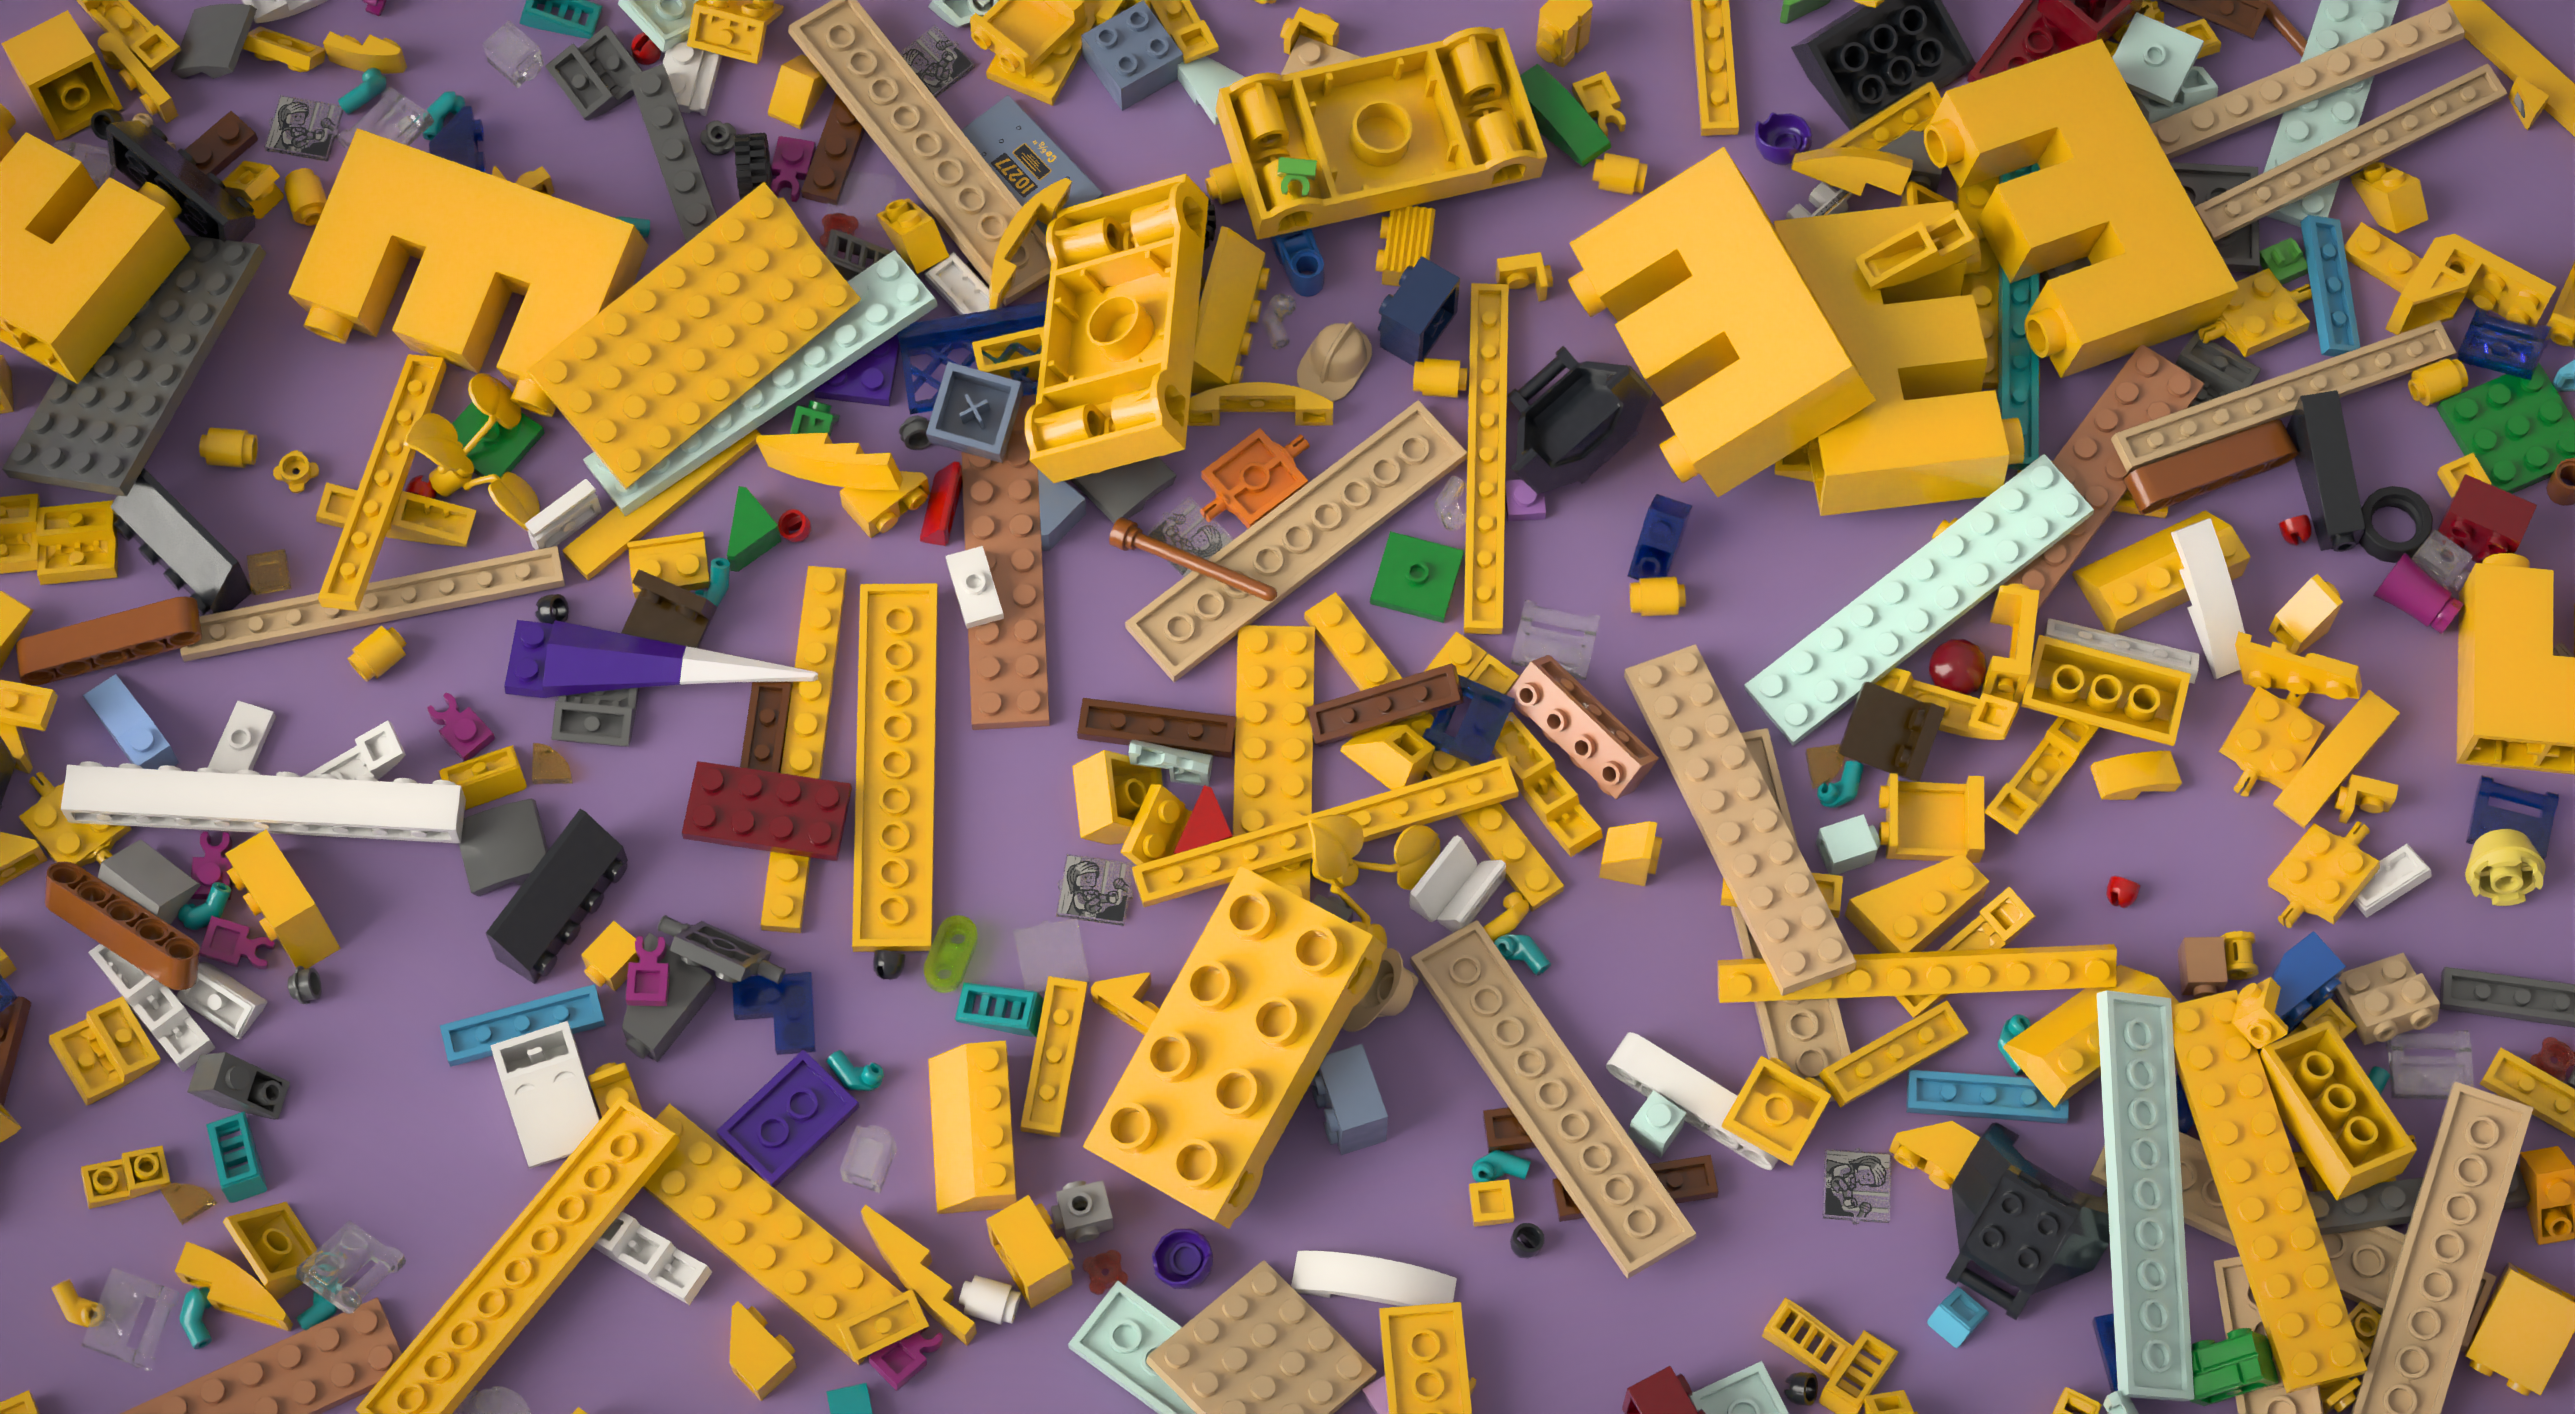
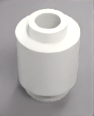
[959,1275,1021,1325]

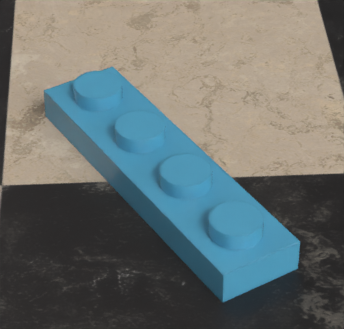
[2300,215,2361,357]
[440,984,606,1067]
[1906,1070,2069,1124]

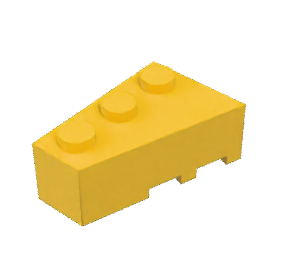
[225,829,341,969]
[1845,854,1990,953]

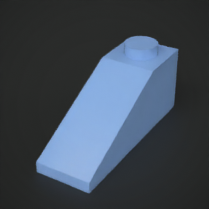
[83,674,179,770]

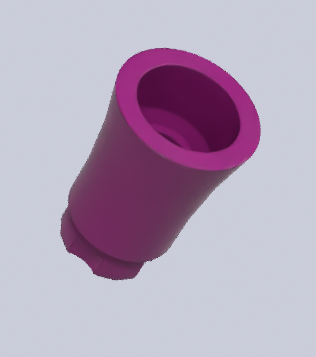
[2373,553,2464,634]

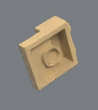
[2334,953,2440,1045]

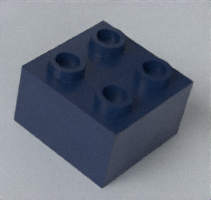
[1378,256,1460,366]

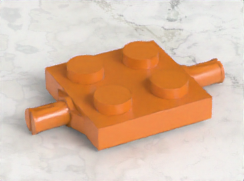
[1200,428,1310,529]

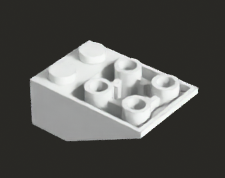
[490,1021,600,1169]

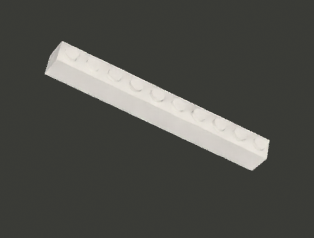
[61,761,466,843]

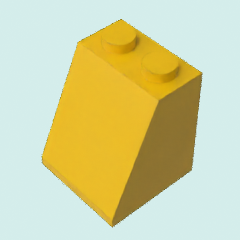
[1,10,123,142]
[2464,1262,2575,1396]

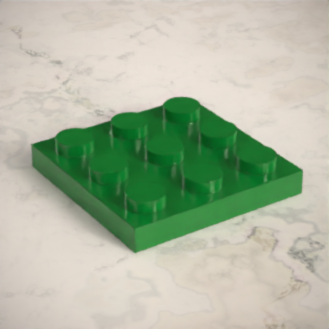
[2437,361,2575,494]

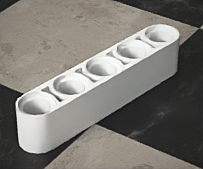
[1606,1032,1779,1170]

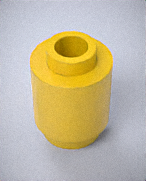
[1592,153,1648,195]
[1205,162,1244,205]
[284,168,327,226]
[1413,358,1468,398]
[2408,358,2468,406]
[199,427,258,468]
[1630,577,1686,617]
[347,626,407,682]

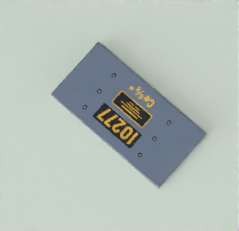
[961,95,1104,236]

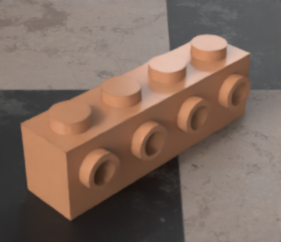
[1506,655,1659,799]

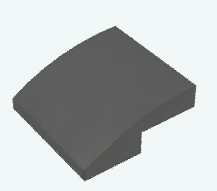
[171,4,257,79]
[545,25,643,121]
[2175,332,2261,407]
[1070,457,1177,524]
[551,688,640,747]
[459,798,548,896]

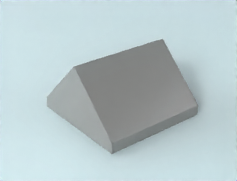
[98,839,200,924]

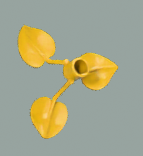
[403,373,540,531]
[1308,815,1440,949]

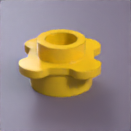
[273,450,319,493]

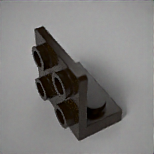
[621,569,717,648]
[1838,682,1946,782]

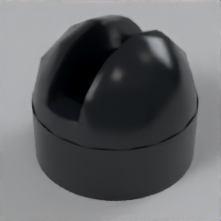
[91,109,124,140]
[535,594,569,624]
[873,950,906,980]
[1510,1223,1544,1259]
[1784,1372,1818,1406]

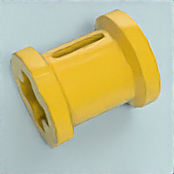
[2220,931,2259,980]

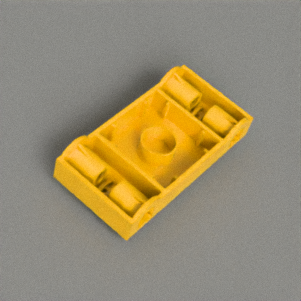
[1215,27,1547,240]
[1025,174,1209,483]
[1083,865,1387,1229]

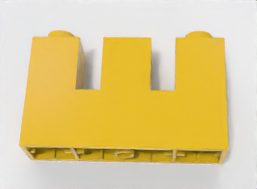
[1924,38,2239,378]
[0,103,191,384]
[288,128,649,417]
[1568,147,1876,497]
[1773,201,2024,516]
[2456,553,2575,775]

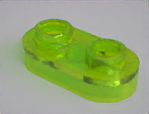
[924,915,978,993]

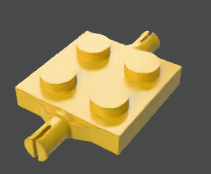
[2199,268,2312,357]
[2218,686,2325,797]
[19,772,132,867]
[2268,821,2380,928]

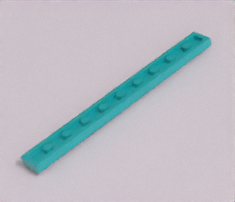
[1998,163,2039,470]

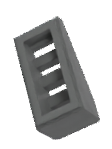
[824,229,901,280]

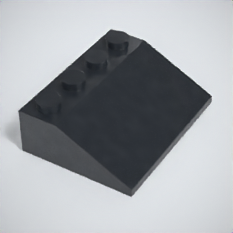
[1791,0,1976,130]
[106,120,255,242]

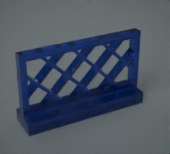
[898,301,1046,415]

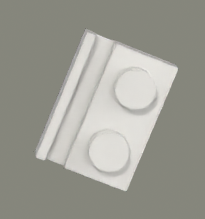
[663,40,722,116]
[525,479,602,550]

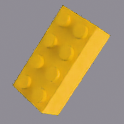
[2259,1020,2417,1201]

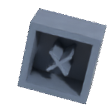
[1081,0,1183,111]
[926,362,1024,463]
[1311,1044,1388,1155]

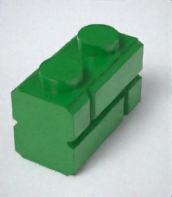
[2190,1328,2279,1406]

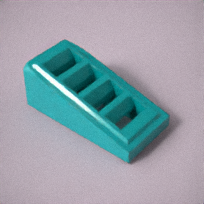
[519,0,603,39]
[955,982,1044,1037]
[206,1111,267,1203]

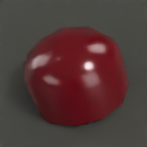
[1929,639,1987,695]

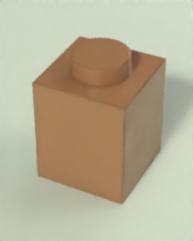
[2177,937,2228,999]

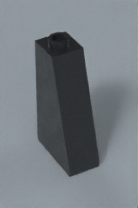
[2286,390,2365,552]

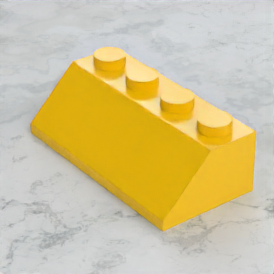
[1191,226,1271,394]
[2072,510,2251,634]
[2021,635,2191,746]
[2003,964,2179,1108]
[928,1040,1017,1214]

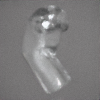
[1262,293,1296,349]
[1434,476,1467,531]

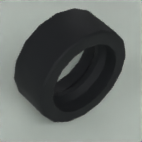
[2359,486,2433,563]

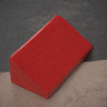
[920,461,963,546]

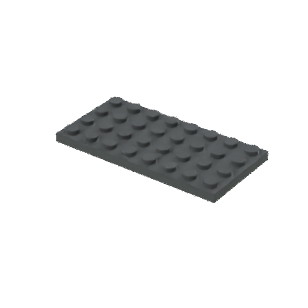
[2,234,267,497]

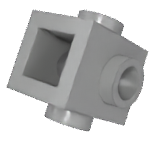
[1051,1180,1114,1243]

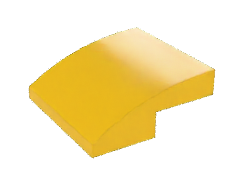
[0,493,40,574]
[36,500,118,585]
[49,996,161,1106]

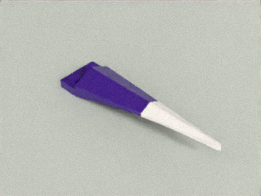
[504,620,818,698]

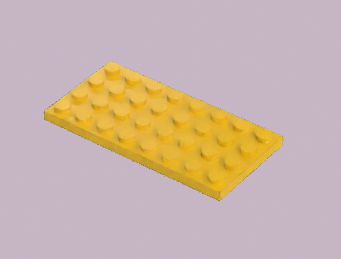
[527,182,861,490]

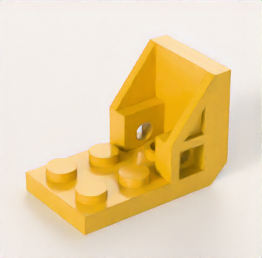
[2385,234,2556,335]

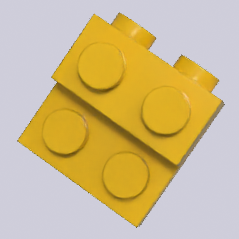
[1721,1056,1832,1166]

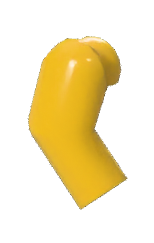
[1483,892,1529,942]
[51,1279,105,1328]

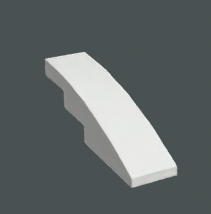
[2171,518,2245,679]
[88,944,215,1072]
[592,1212,712,1305]

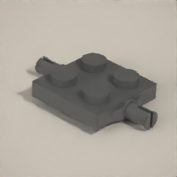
[658,915,786,984]

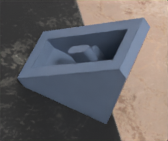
[1038,469,1086,551]

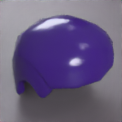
[1755,112,1812,165]
[1152,1229,1213,1289]

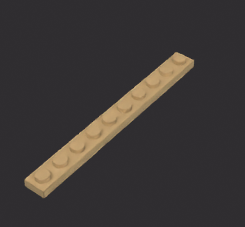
[2149,2,2465,160]
[2194,63,2508,242]
[2111,320,2457,472]
[180,546,565,662]

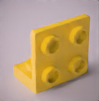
[687,0,784,64]

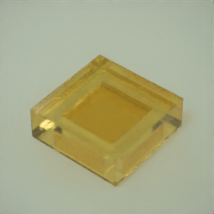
[247,549,292,595]

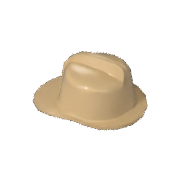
[1297,321,1372,402]
[1342,948,1419,1032]

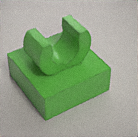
[1277,157,1317,197]
[2259,237,2308,285]

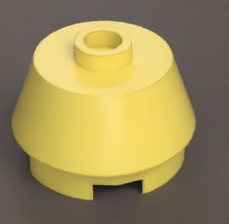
[2465,829,2546,906]

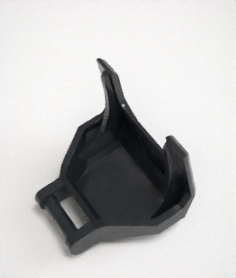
[1507,345,1653,494]
[1945,1122,2110,1320]

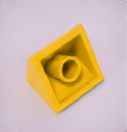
[223,1202,328,1301]

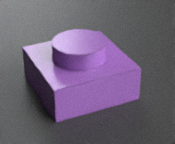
[1505,480,1546,521]

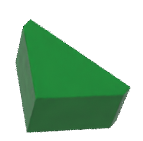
[727,486,781,572]

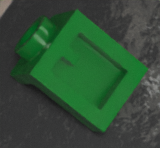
[790,400,840,437]

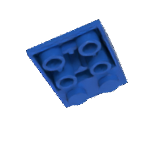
[2257,931,2346,1054]

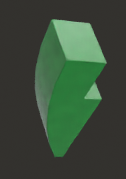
[1520,64,1612,167]

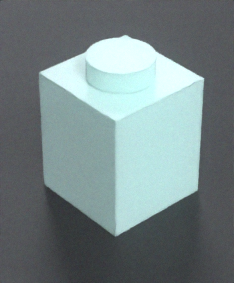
[1816,814,1880,875]
[1628,1090,1686,1158]

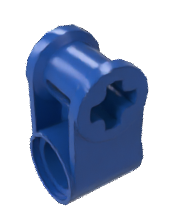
[1271,228,1324,297]

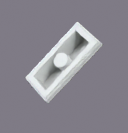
[1409,835,1477,922]
[1437,860,1506,933]
[176,961,267,1039]

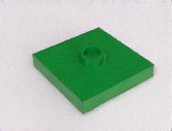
[452,402,545,484]
[1370,531,1464,623]

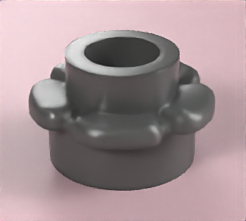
[700,120,736,155]
[899,415,932,450]
[288,966,321,1004]

